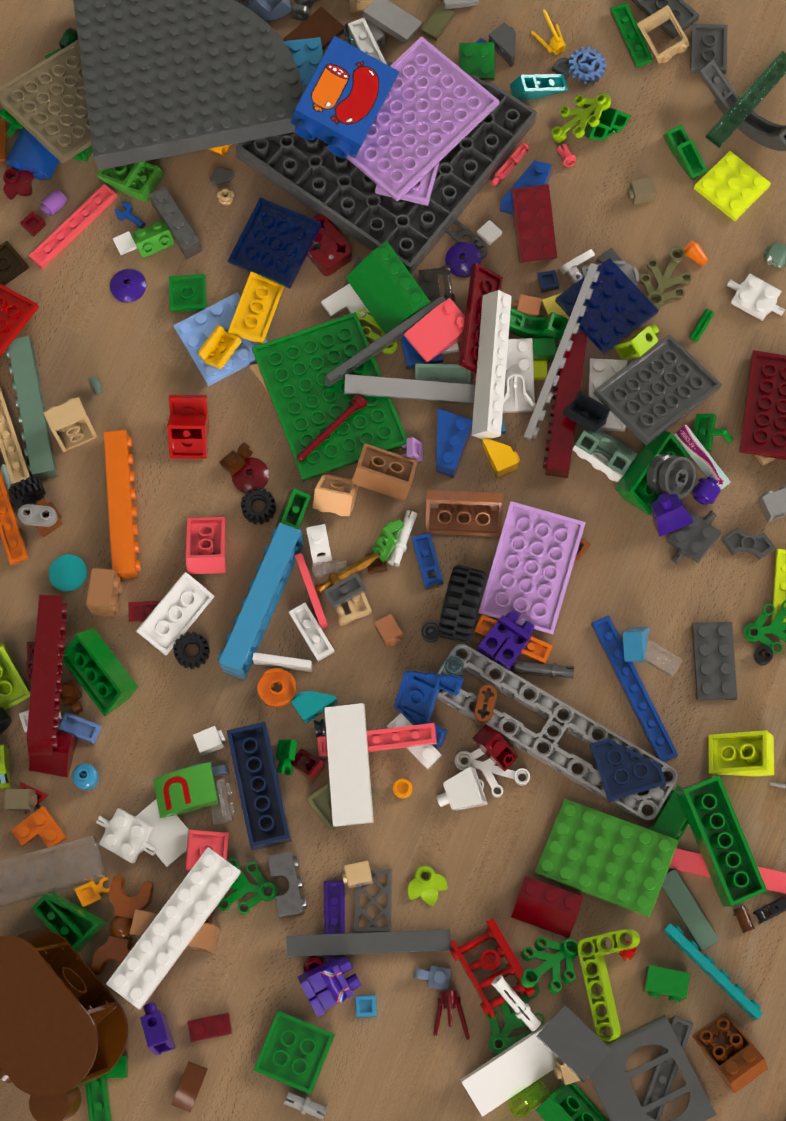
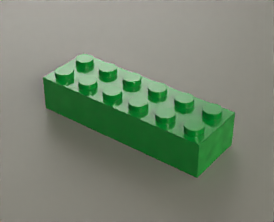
[676,775,767,907]

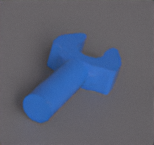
[115,202,145,229]

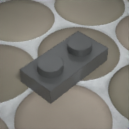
[323,572,366,609]

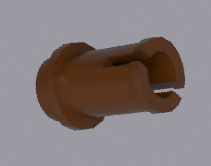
[733,905,755,933]

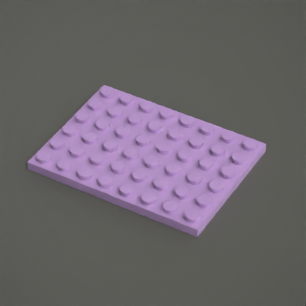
[347,36,499,202]

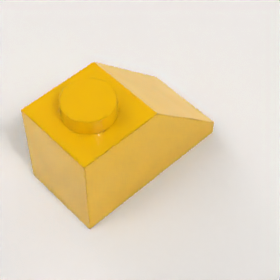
[482,438,520,478]

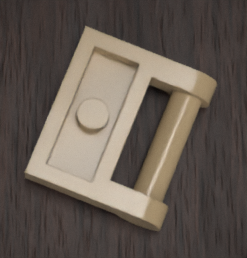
[335,592,372,626]

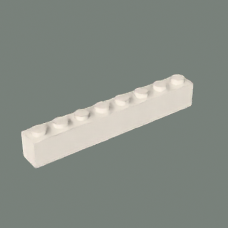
[471,290,512,439]

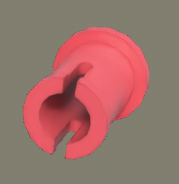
[557,143,576,167]

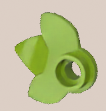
[408,865,448,906]

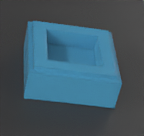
[355,995,377,1018]

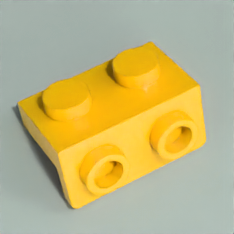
[198,325,242,370]

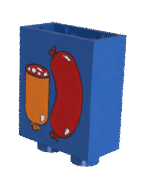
[290,36,399,158]

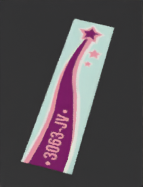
[674,424,731,490]

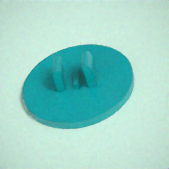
[49,554,87,592]

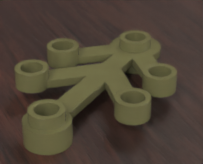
[640,247,692,310]

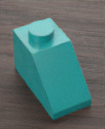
[291,691,338,725]

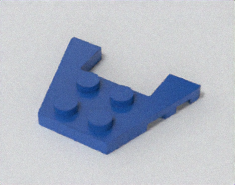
[394,670,464,748]

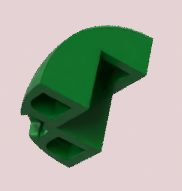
[583,105,631,140]

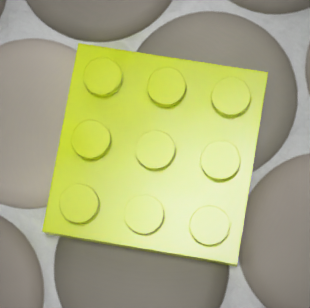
[694,151,771,222]

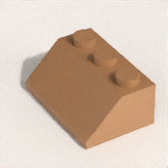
[351,443,418,501]

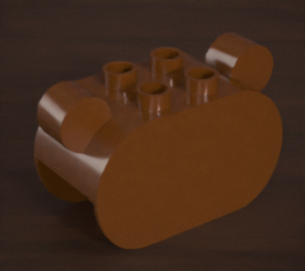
[0,929,128,1121]

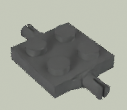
[667,511,721,564]

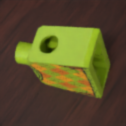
[613,324,659,360]

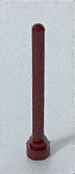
[297,394,367,462]

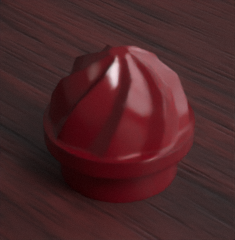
[303,956,323,972]

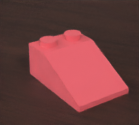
[404,298,465,363]
[186,517,226,574]

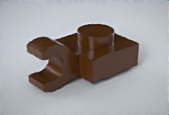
[219,442,253,476]
[60,679,83,715]

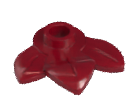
[3,168,35,200]

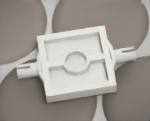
[727,274,785,321]
[96,808,157,863]

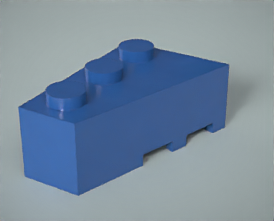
[500,160,552,215]

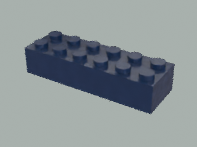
[227,722,292,851]

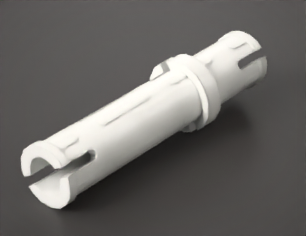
[388,510,418,567]
[491,975,541,1031]

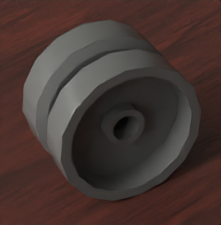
[647,454,696,498]

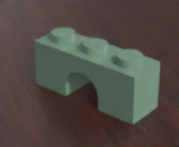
[575,428,638,475]

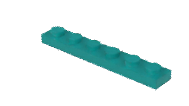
[663,923,763,1021]

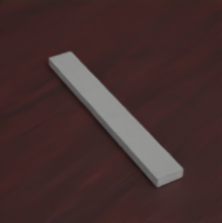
[344,374,475,404]

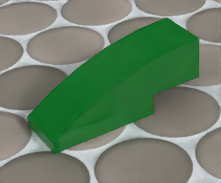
[663,125,708,179]

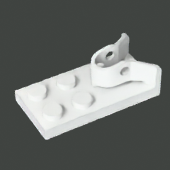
[503,338,536,413]
[588,358,627,432]

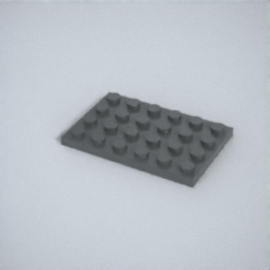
[593,335,722,446]

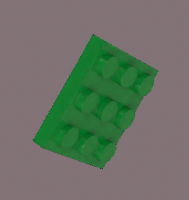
[253,1011,335,1095]

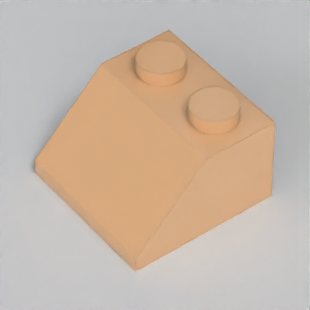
[313,473,359,516]

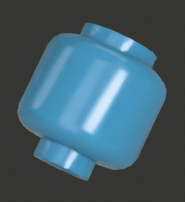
[72,763,100,791]

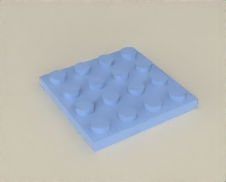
[173,292,267,386]

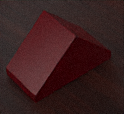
[291,748,325,783]

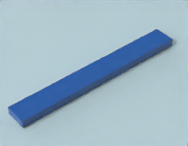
[591,616,678,762]

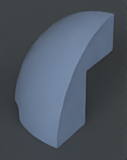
[245,0,292,20]

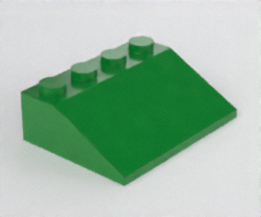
[345,241,431,334]

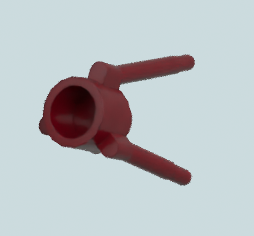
[433,990,470,1040]

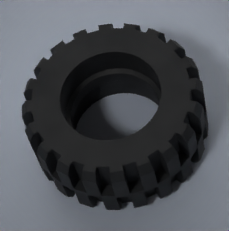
[438,565,486,643]

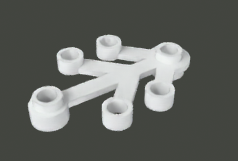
[454,748,530,798]

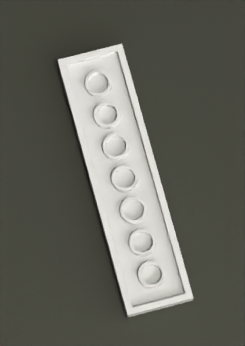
[106,847,241,1010]

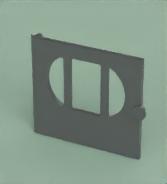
[589,1015,717,1121]

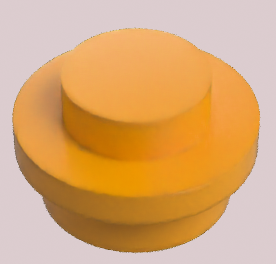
[393,778,413,799]

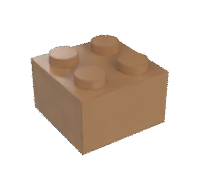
[86,568,124,618]

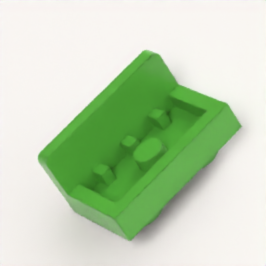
[131,220,175,258]
[372,519,405,562]

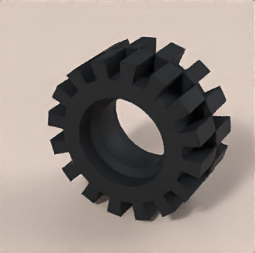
[8,477,46,508]
[241,488,276,525]
[173,632,210,669]

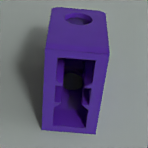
[651,494,693,537]
[140,1002,176,1056]

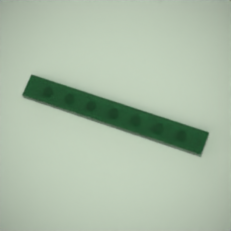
[706,51,786,148]

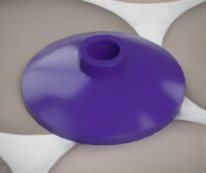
[445,242,482,277]
[110,269,146,302]

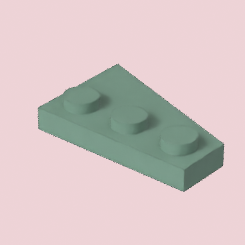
[414,364,471,401]

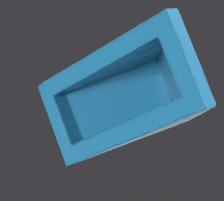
[623,627,650,662]

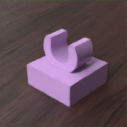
[402,437,423,461]

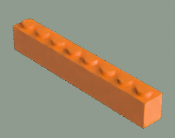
[104,430,141,579]

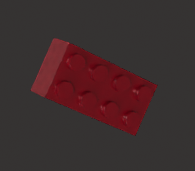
[510,184,557,263]

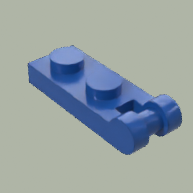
[411,533,444,588]

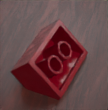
[511,876,583,938]

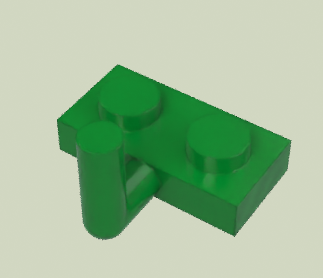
[693,413,733,451]

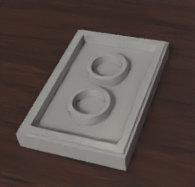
[361,0,422,44]

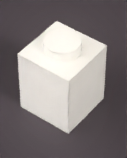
[193,726,225,757]

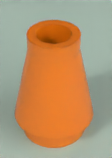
[683,240,710,267]

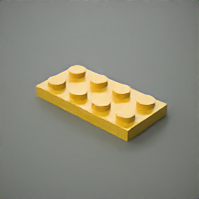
[228,272,285,344]

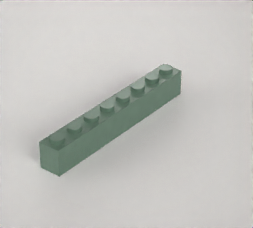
[6,336,58,480]

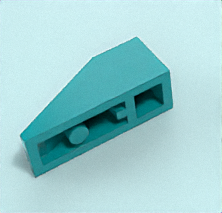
[510,74,568,101]

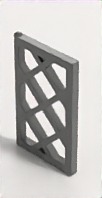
[354,869,392,932]

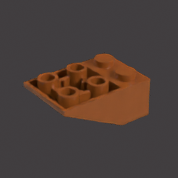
[692,1012,768,1094]

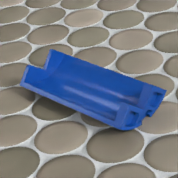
[5,127,59,180]

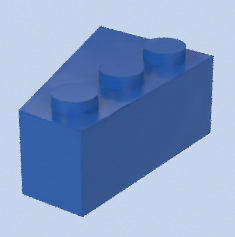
[436,409,473,478]

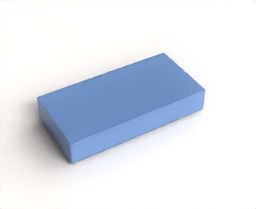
[58,712,102,745]

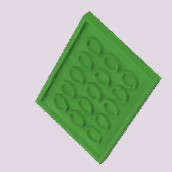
[535,799,679,918]

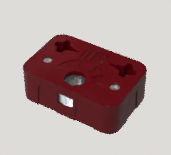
[295,214,352,276]

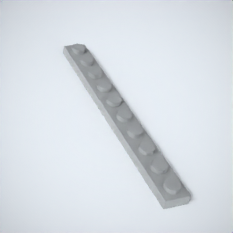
[524,263,600,442]

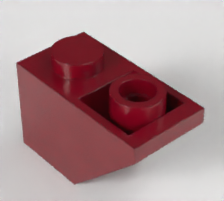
[472,725,518,772]

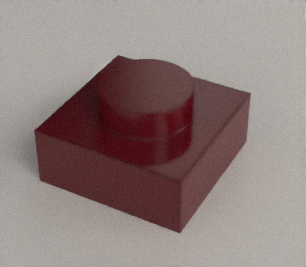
[20,211,46,237]

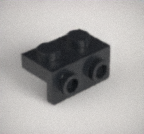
[563,392,610,432]

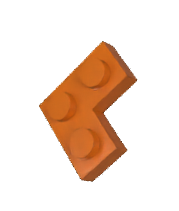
[11,806,67,850]

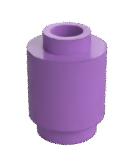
[40,189,67,216]

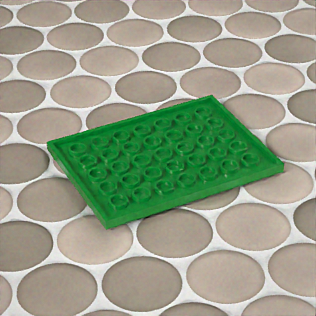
[252,312,407,482]

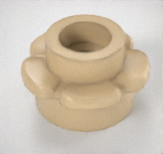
[217,188,234,205]

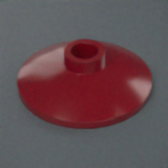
[231,457,269,493]

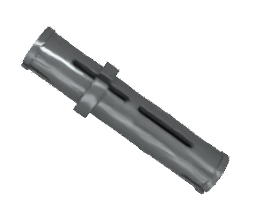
[515,661,574,679]

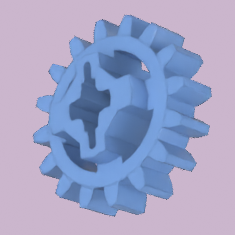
[568,46,607,84]

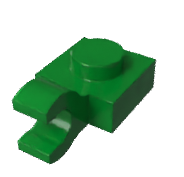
[276,739,297,776]

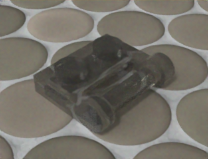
[418,265,455,303]

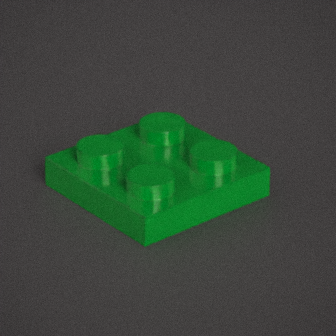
[459,42,495,80]
[169,274,207,313]

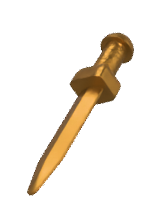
[315,553,380,594]

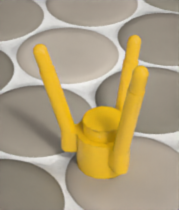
[531,9,566,55]

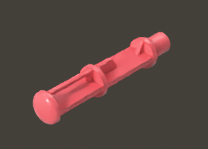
[490,143,529,187]

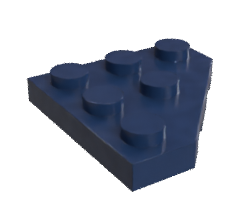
[589,738,667,803]

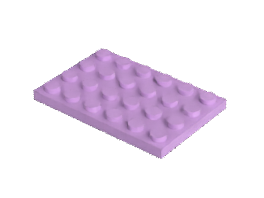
[478,501,586,634]

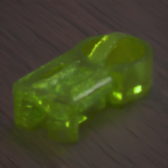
[509,1080,550,1118]

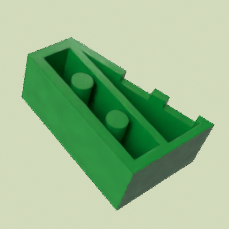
[31,893,107,952]

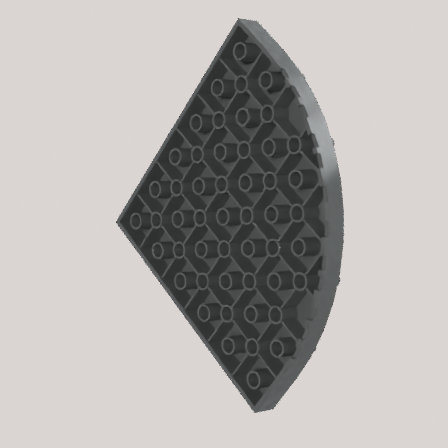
[73,0,304,170]
[236,60,537,274]

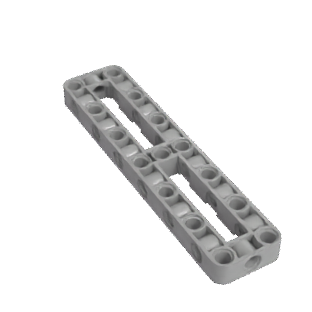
[437,644,678,823]

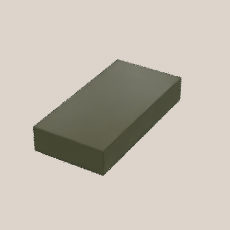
[422,5,454,41]

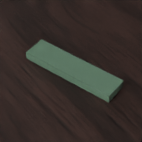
[662,869,719,951]

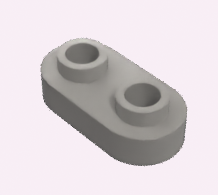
[18,504,58,527]

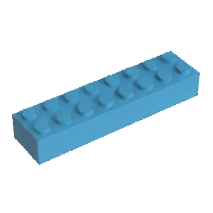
[218,523,304,680]

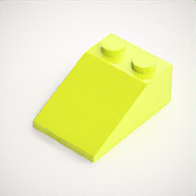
[708,730,774,777]

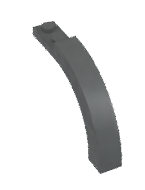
[697,60,786,151]

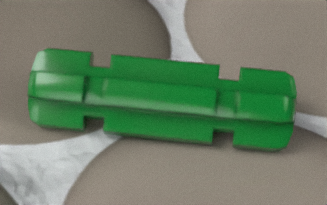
[689,309,714,342]

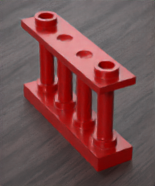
[449,918,535,1019]

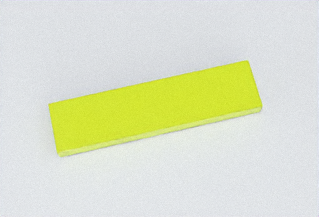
[771,549,786,623]

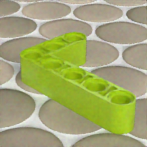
[578,929,640,1041]

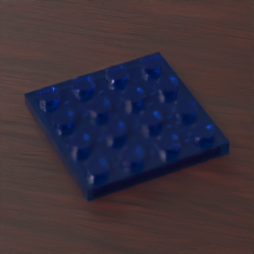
[228,197,322,289]
[555,258,659,354]

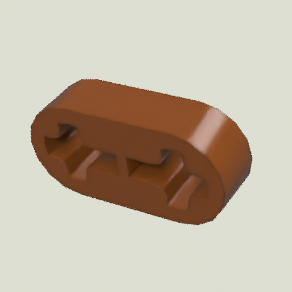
[475,685,497,723]

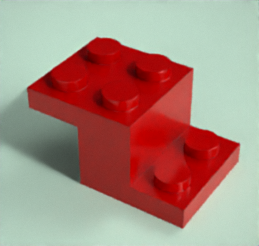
[167,395,209,459]

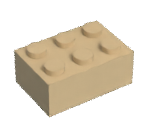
[44,397,97,452]

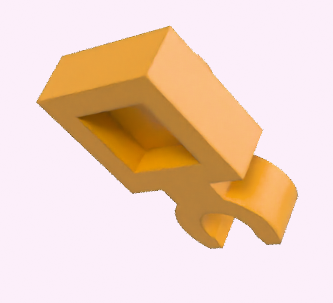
[74,877,110,908]

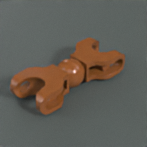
[91,874,154,975]

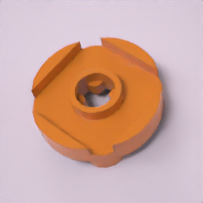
[257,668,297,708]

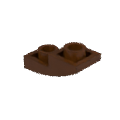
[171,1061,208,1112]

